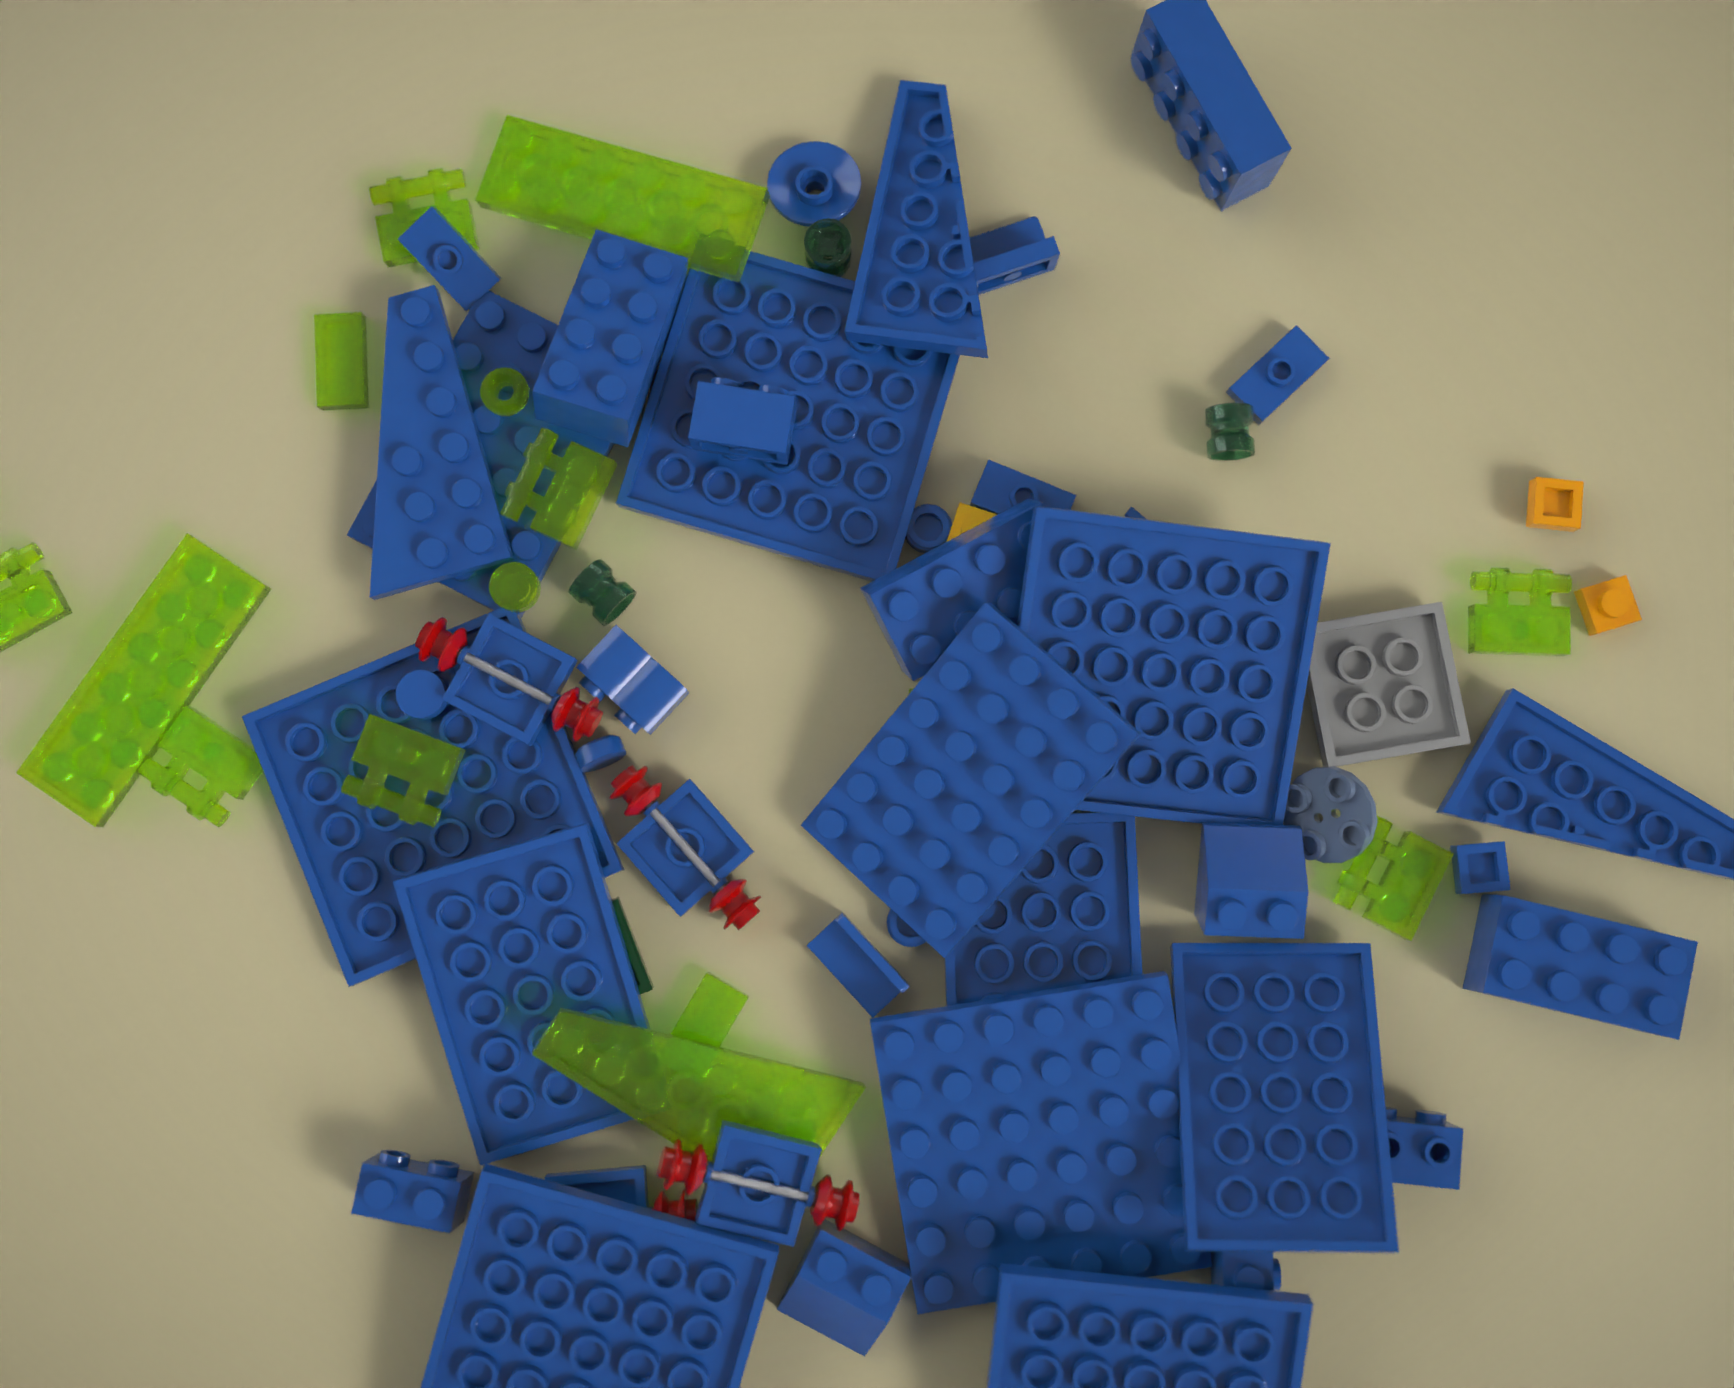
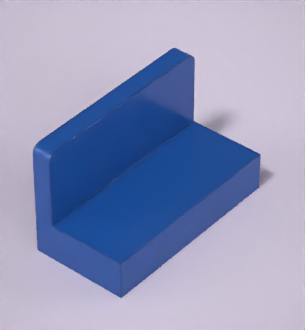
[970,217,1060,295]
[807,912,910,1018]

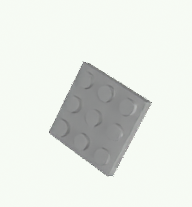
[1307,602,1471,767]

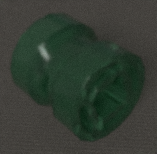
[804,218,852,277]
[1205,403,1255,461]
[568,559,637,626]

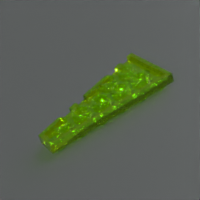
[532,1008,866,1161]

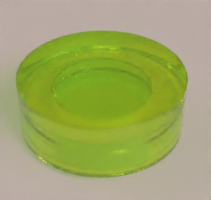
[489,562,541,613]

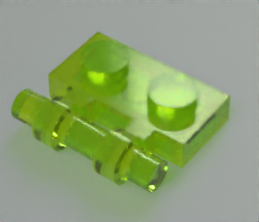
[369,167,480,268]
[500,427,617,550]
[0,542,73,652]
[1468,567,1572,657]
[138,706,263,827]
[341,714,465,828]
[1333,816,1454,941]

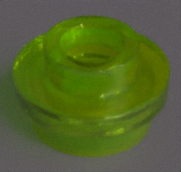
[480,367,530,416]

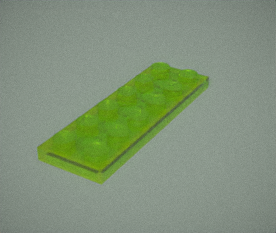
[475,115,770,282]
[16,533,272,827]

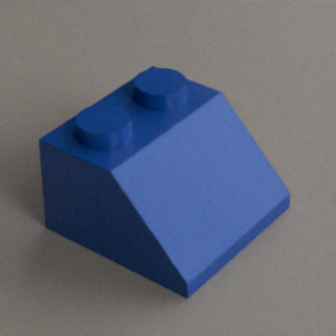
[1194,822,1309,939]
[776,1219,911,1356]

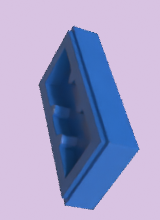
[398,206,502,311]
[1226,325,1329,426]
[970,459,1076,514]

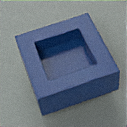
[1450,841,1511,894]

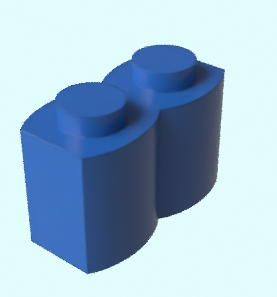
[576,625,689,735]

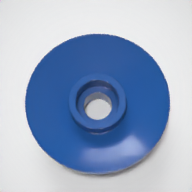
[767,141,861,227]

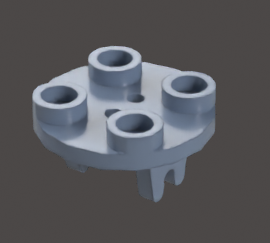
[1284,766,1378,863]

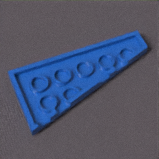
[844,80,988,359]
[370,285,514,600]
[1436,688,1734,881]

